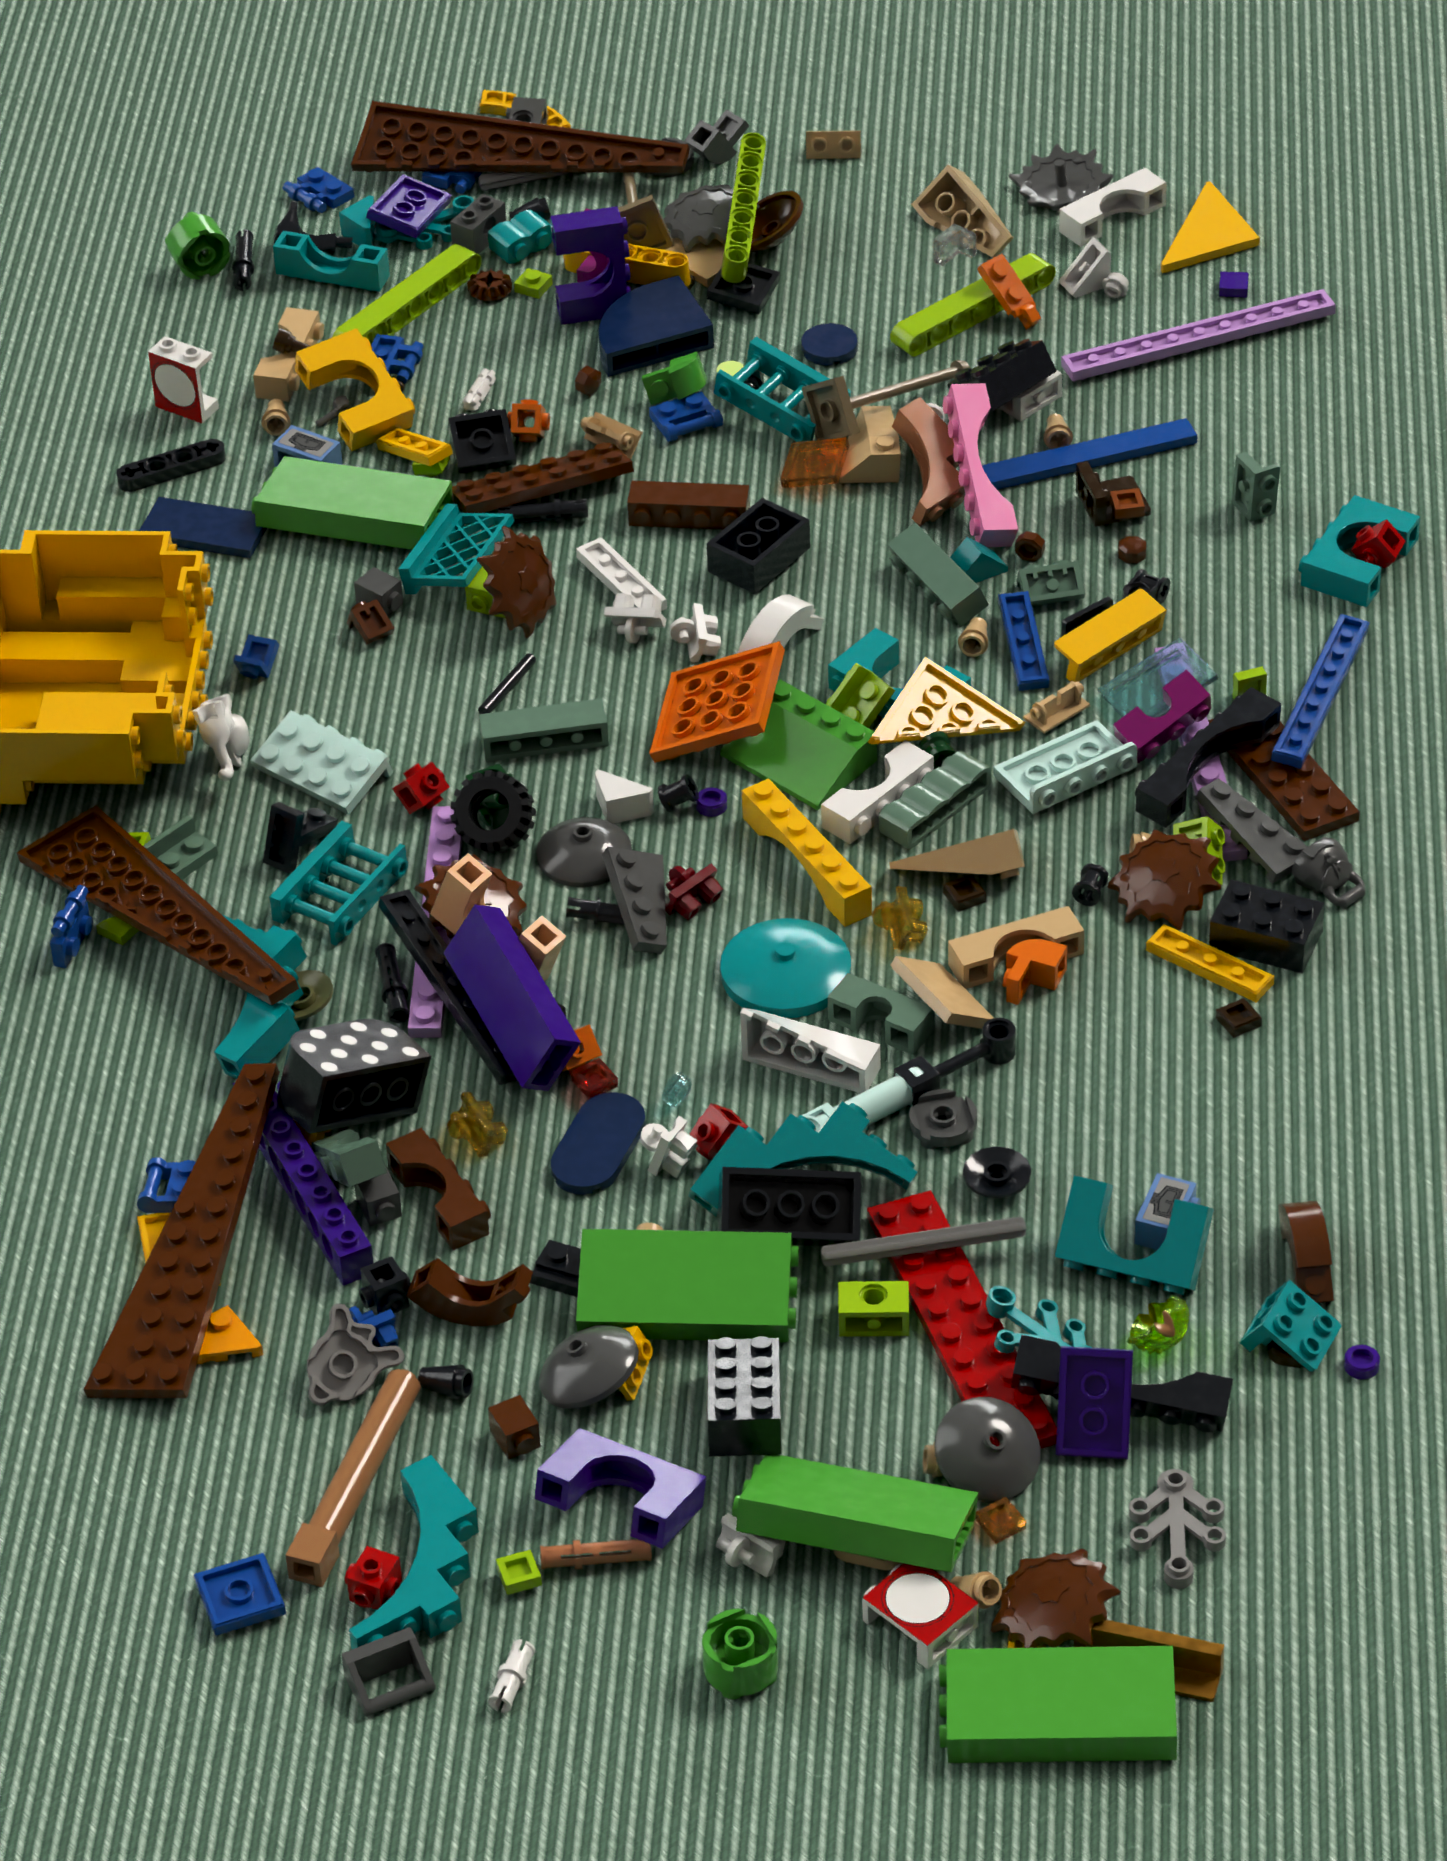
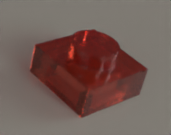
[571,1058,618,1099]

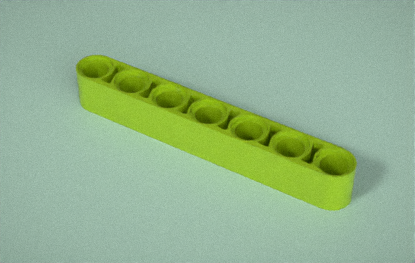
[721,132,766,283]
[332,244,482,344]
[890,253,1056,357]

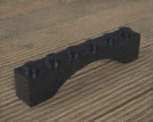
[1135,687,1282,828]
[1011,1335,1233,1432]

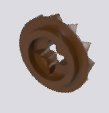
[467,269,512,301]

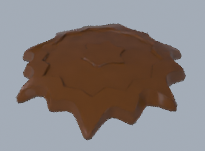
[477,526,557,639]
[1107,829,1222,930]
[414,854,527,938]
[990,1549,1121,1648]

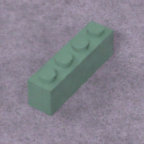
[887,523,989,627]
[479,698,609,762]

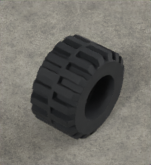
[450,770,536,854]

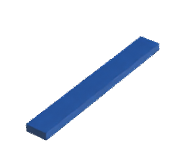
[982,418,1198,490]
[1271,614,1370,769]

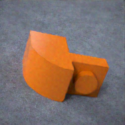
[1002,939,1067,1005]

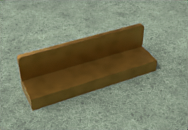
[1073,1620,1225,1702]

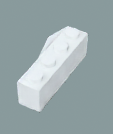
[740,1008,881,1093]

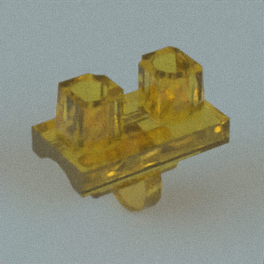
[872,886,928,950]
[447,1092,508,1157]

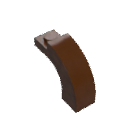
[1278,1201,1334,1303]
[406,1258,533,1326]

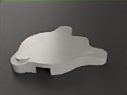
[307,1303,404,1406]

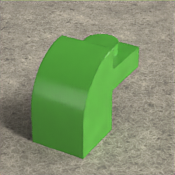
[642,352,707,405]

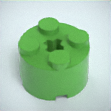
[165,212,230,280]
[702,1608,778,1700]

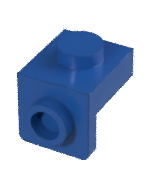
[233,635,279,679]

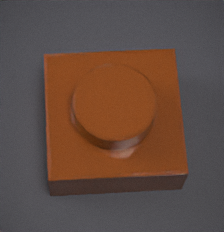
[1110,488,1145,519]

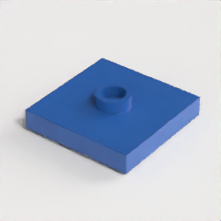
[194,1553,286,1636]

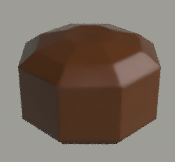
[575,366,602,396]
[1015,531,1045,562]
[1118,536,1146,564]

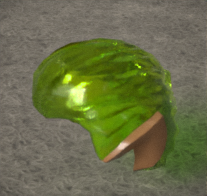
[1127,1295,1190,1355]

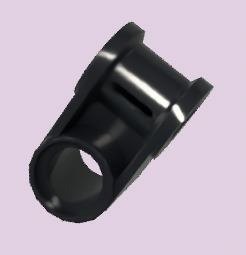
[1123,569,1170,604]

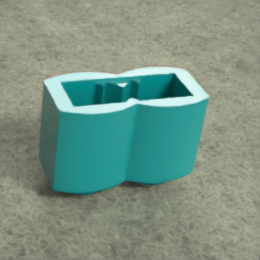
[488,210,552,264]

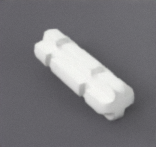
[463,368,496,412]

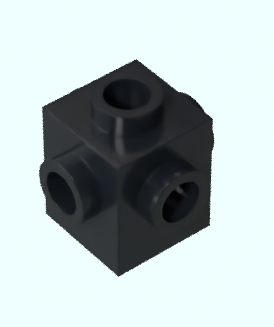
[359,1256,411,1315]

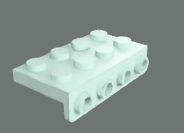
[250,710,393,815]
[993,720,1137,814]

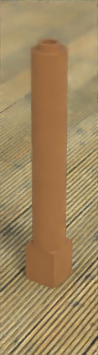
[285,1369,421,1587]

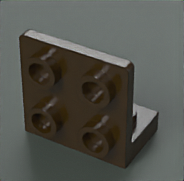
[1076,461,1151,527]

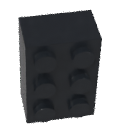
[947,339,1057,412]
[706,498,810,594]
[1209,879,1325,974]

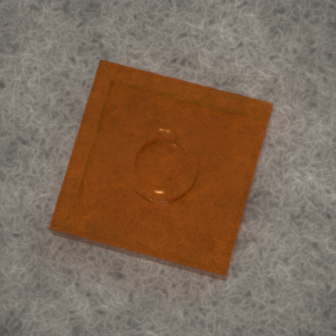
[780,437,850,488]

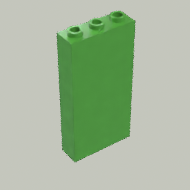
[251,456,453,550]
[576,1229,799,1342]
[732,1455,978,1572]
[939,1646,1177,1763]

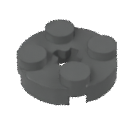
[909,1089,977,1149]

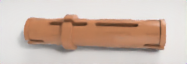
[540,1539,652,1570]

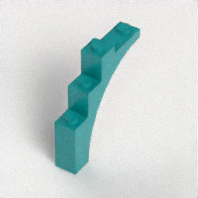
[214,915,307,1079]
[688,1101,918,1216]
[349,1455,479,1650]

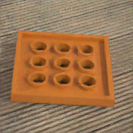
[649,641,785,763]

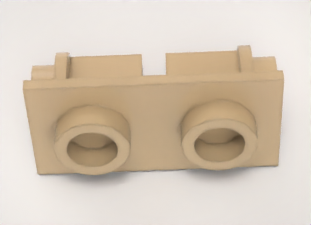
[806,131,861,159]
[581,412,643,459]
[1023,681,1090,734]

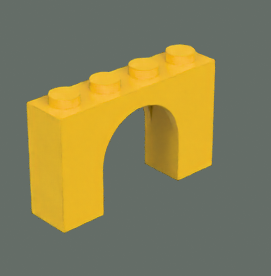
[295,328,415,451]

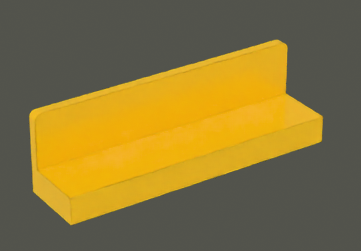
[1054,589,1167,682]

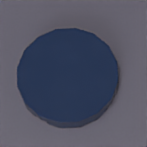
[801,323,858,366]

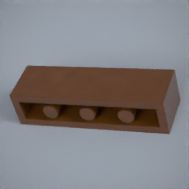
[627,480,750,530]

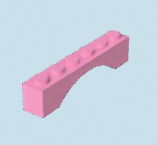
[943,383,1018,547]

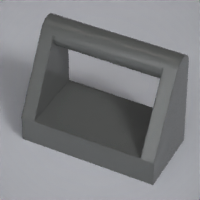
[341,1627,436,1717]

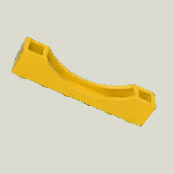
[742,778,872,927]

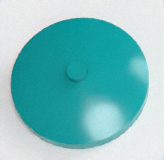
[720,918,851,1018]

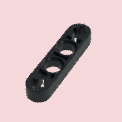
[116,439,226,492]

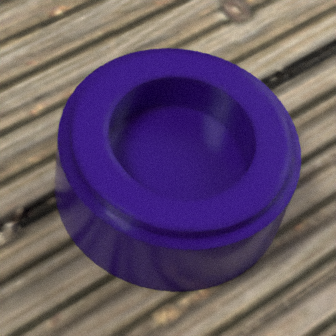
[696,787,727,817]
[1344,1345,1380,1380]

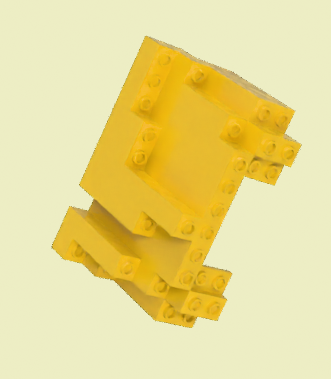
[0,530,214,813]

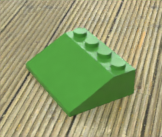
[721,679,877,810]

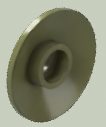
[290,970,333,1021]

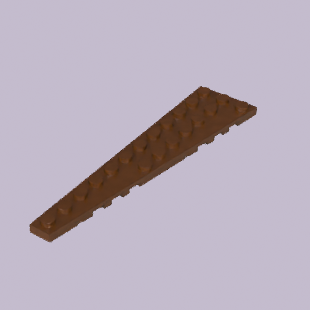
[351,101,690,173]
[16,805,299,1006]
[83,1063,280,1398]

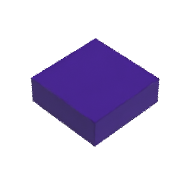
[1219,271,1249,298]

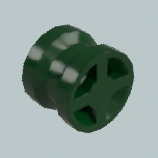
[919,732,956,769]

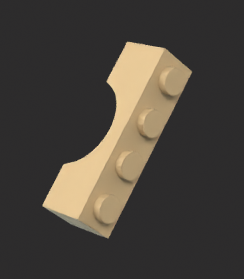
[253,307,324,402]
[948,906,1084,989]

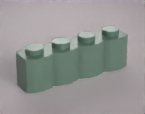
[878,751,991,849]

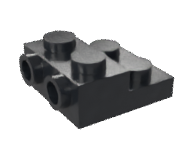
[448,409,516,474]

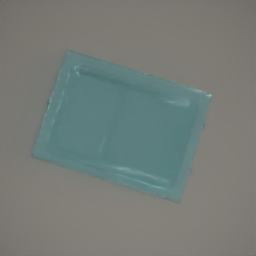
[1098,638,1218,717]

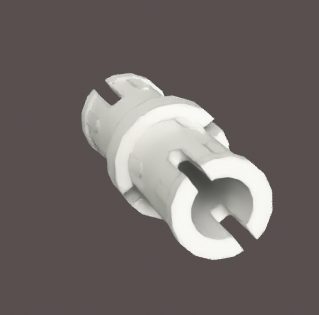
[488,1639,536,1713]

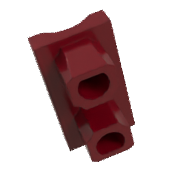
[665,863,724,921]

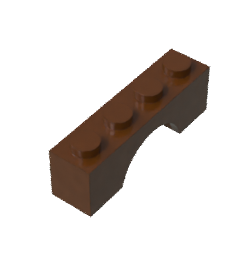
[386,1127,491,1251]

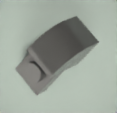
[684,109,749,164]

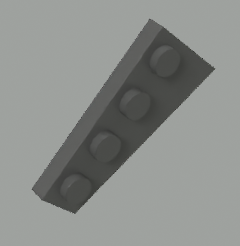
[1196,778,1308,884]
[602,846,667,954]

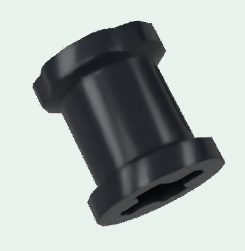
[658,774,699,812]
[1072,863,1109,906]

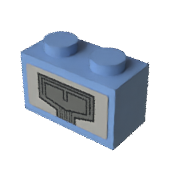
[272,425,343,467]
[1134,1173,1201,1250]

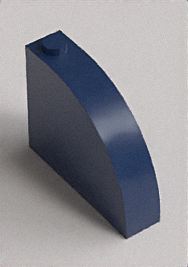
[599,275,714,377]

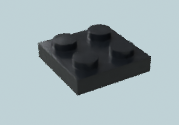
[707,263,780,314]

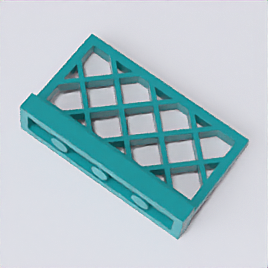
[398,504,514,594]

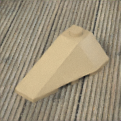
[911,164,1013,258]
[838,406,901,483]
[889,829,1025,879]

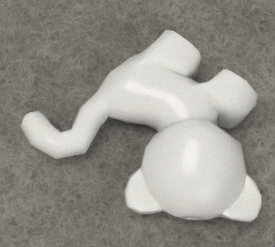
[192,694,250,781]

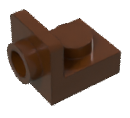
[346,599,395,645]

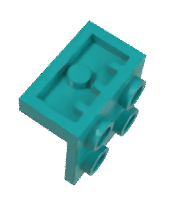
[1239,1280,1342,1372]

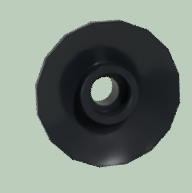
[963,1146,1031,1199]

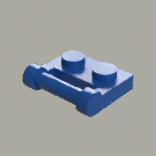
[649,391,723,442]
[137,1157,196,1213]

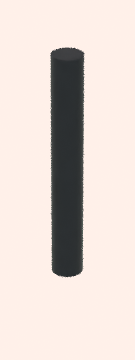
[478,653,536,714]

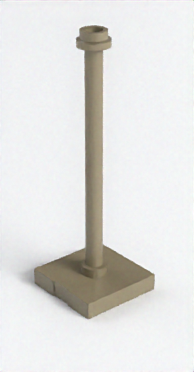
[618,173,674,250]
[801,360,970,444]

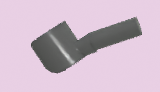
[315,396,350,427]

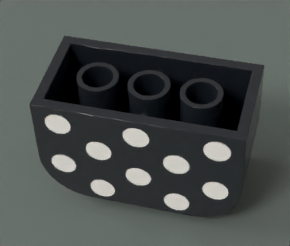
[277,1019,431,1134]

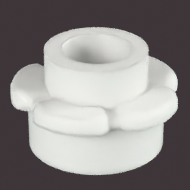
[1102,272,1129,298]

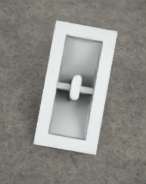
[1058,237,1111,298]
[595,769,654,824]

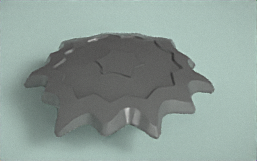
[1009,144,1114,210]
[663,185,759,252]

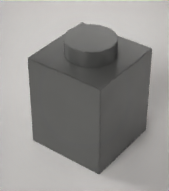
[354,567,403,616]
[354,1166,402,1226]

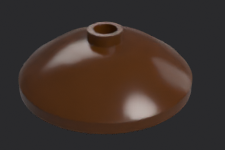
[750,191,804,253]

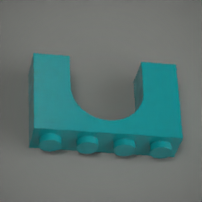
[1298,495,1420,607]
[828,628,971,718]
[1055,1175,1214,1295]

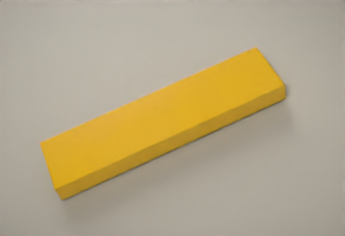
[1146,924,1275,1003]

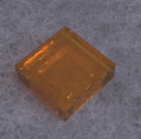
[975,1497,1026,1544]

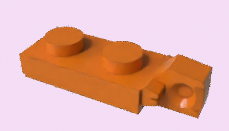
[978,254,1041,330]

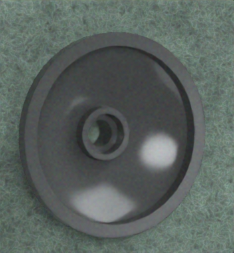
[536,817,632,887]
[539,1325,639,1409]
[934,1397,1041,1503]

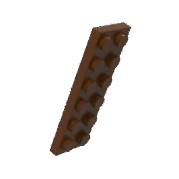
[452,442,634,513]
[1208,718,1360,841]

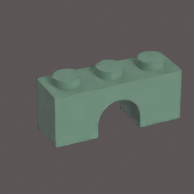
[828,973,934,1055]
[311,1129,387,1187]

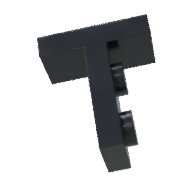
[263,802,338,874]

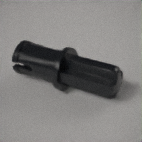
[566,897,625,925]

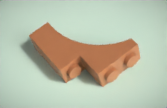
[892,397,965,526]

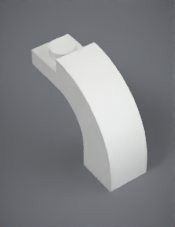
[738,594,824,653]

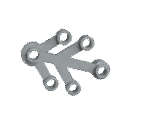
[1129,1469,1226,1589]

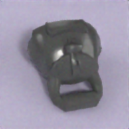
[1292,837,1365,908]

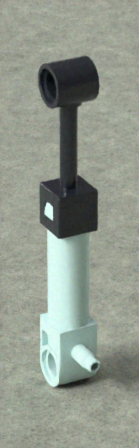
[797,1018,1016,1133]

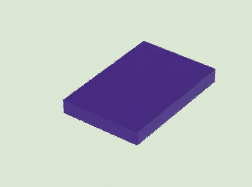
[366,174,452,238]
[1056,1346,1133,1459]

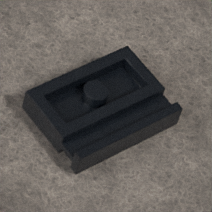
[530,1239,581,1297]

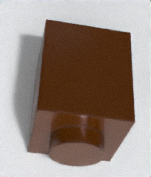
[488,1395,541,1460]

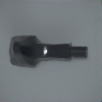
[273,201,353,253]

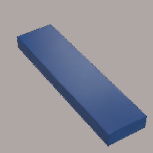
[998,591,1049,691]

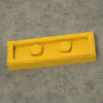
[376,428,453,467]

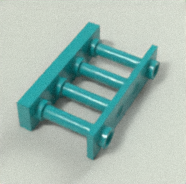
[714,337,851,448]
[269,820,408,946]

